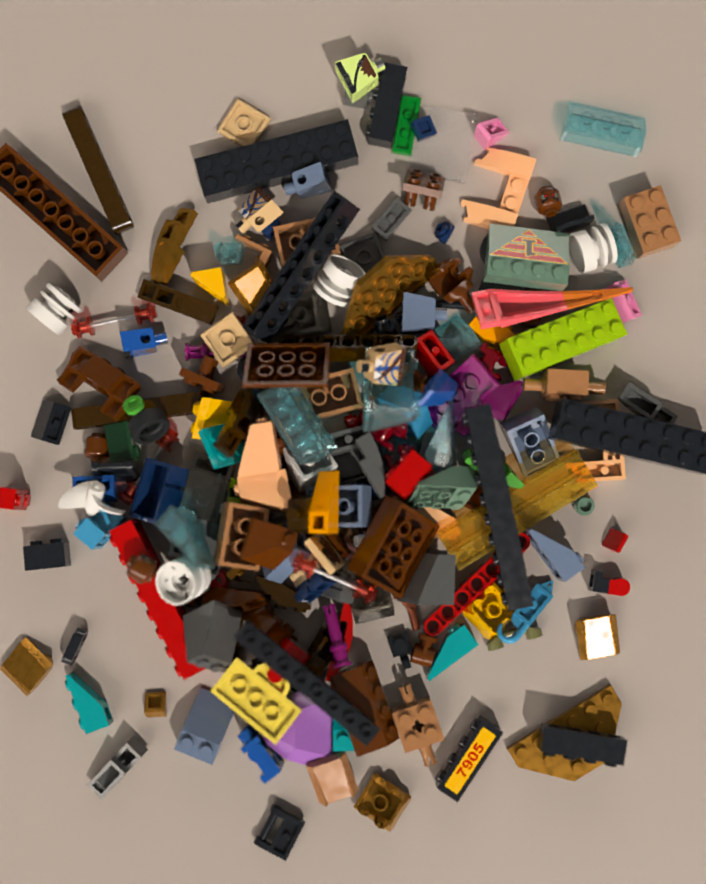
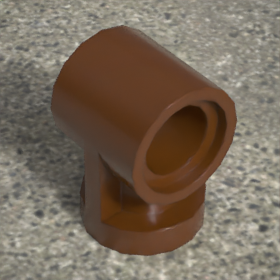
[410,632,438,668]

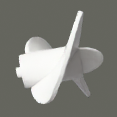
[58,480,126,517]

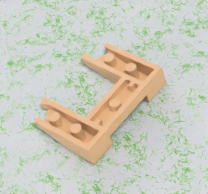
[461,148,536,230]
[564,399,626,483]

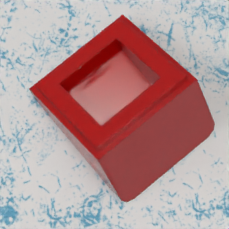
[602,529,628,553]

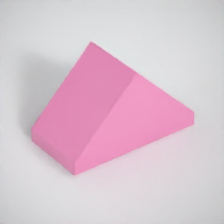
[474,118,510,151]

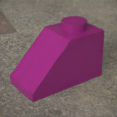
[481,380,523,423]

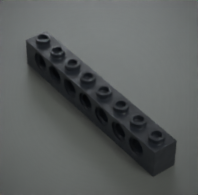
[242,191,360,343]
[234,619,380,746]

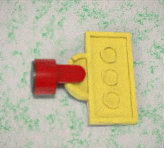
[210,637,310,745]

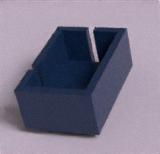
[129,457,190,529]

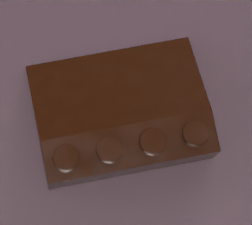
[242,343,331,388]
[347,495,440,599]

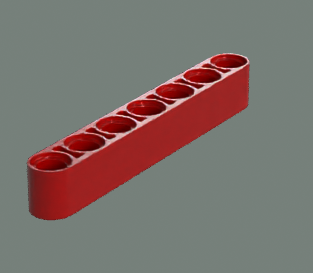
[423,532,530,636]

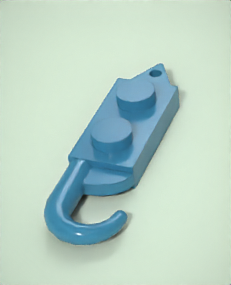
[497,580,553,644]

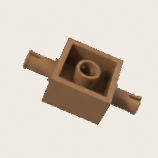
[523,369,606,402]
[391,683,444,767]

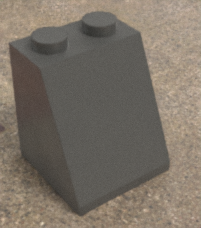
[397,549,456,605]
[183,600,242,672]

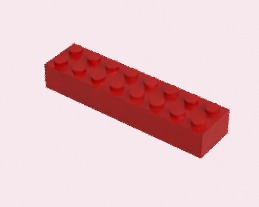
[109,520,206,680]

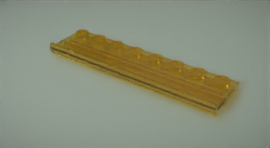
[437,448,598,571]

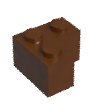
[241,604,298,644]

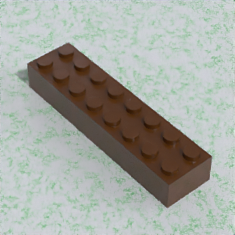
[0,143,128,282]

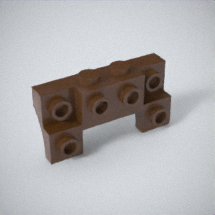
[57,345,141,422]

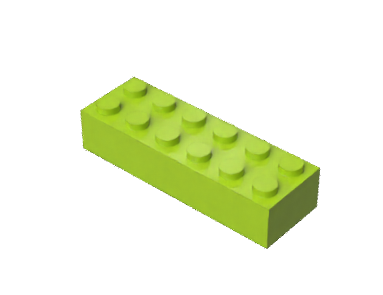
[499,298,628,381]

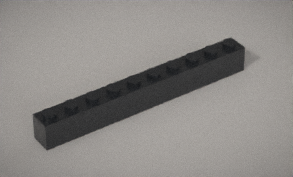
[461,402,533,611]

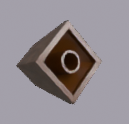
[239,518,298,570]

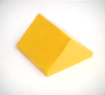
[190,267,230,307]

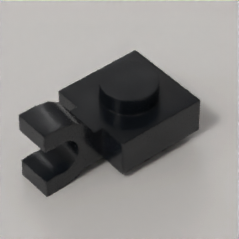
[387,631,413,670]

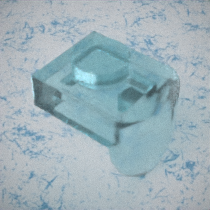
[213,242,244,265]

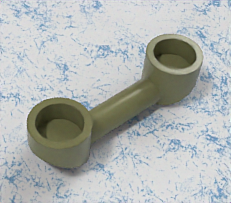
[487,626,543,651]

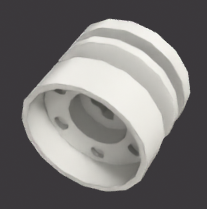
[569,223,618,274]
[313,254,366,307]
[26,282,82,336]
[155,554,212,605]

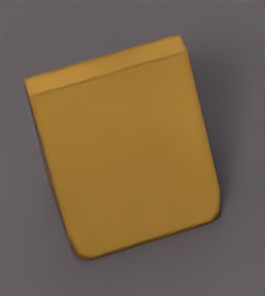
[144,692,167,718]

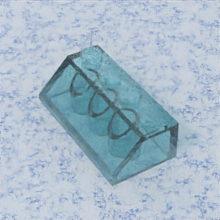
[560,102,646,157]
[257,387,337,465]

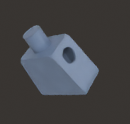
[284,162,333,199]
[401,292,447,334]

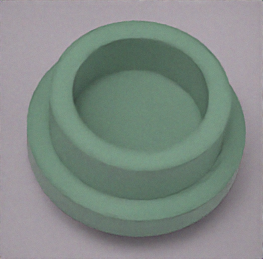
[574,496,595,516]

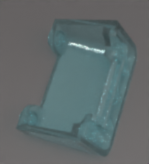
[362,347,421,432]

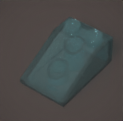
[422,401,456,473]
[155,505,215,570]

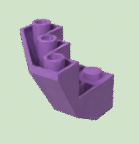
[258,692,332,765]

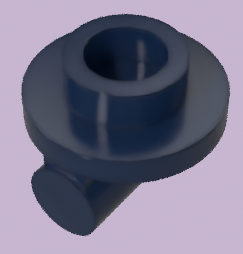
[434,221,455,245]

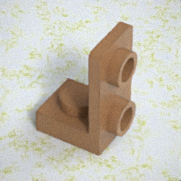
[235,234,273,269]

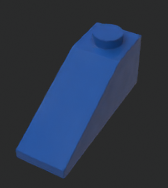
[418,369,458,407]

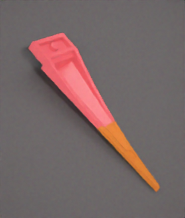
[471,287,633,329]

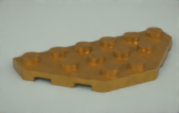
[341,254,438,334]
[507,684,622,782]

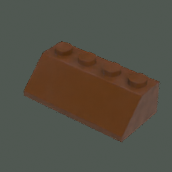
[330,660,399,757]

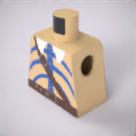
[235,186,284,234]
[356,343,406,386]

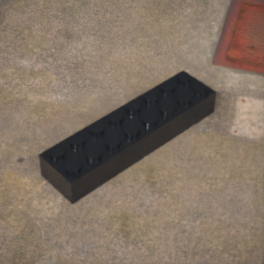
[194,119,358,204]
[548,398,706,475]

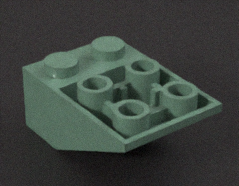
[405,466,477,510]

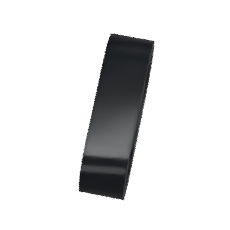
[61,627,88,666]

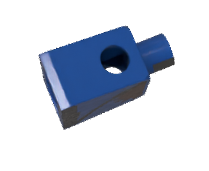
[120,328,168,359]

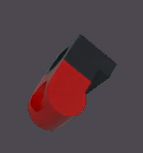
[588,570,630,596]

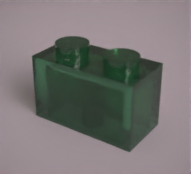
[104,421,141,462]

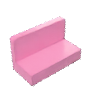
[602,280,642,323]

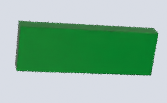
[392,95,421,157]

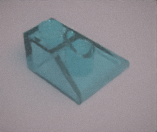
[433,315,482,364]

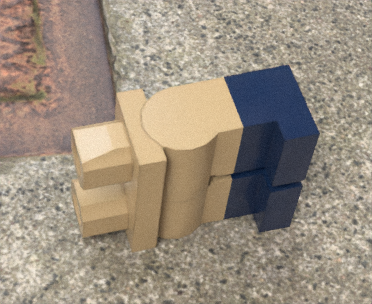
[289,553,336,602]

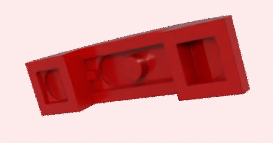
[326,603,353,682]

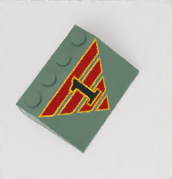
[483,223,570,291]

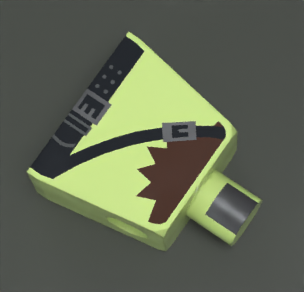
[335,53,385,103]

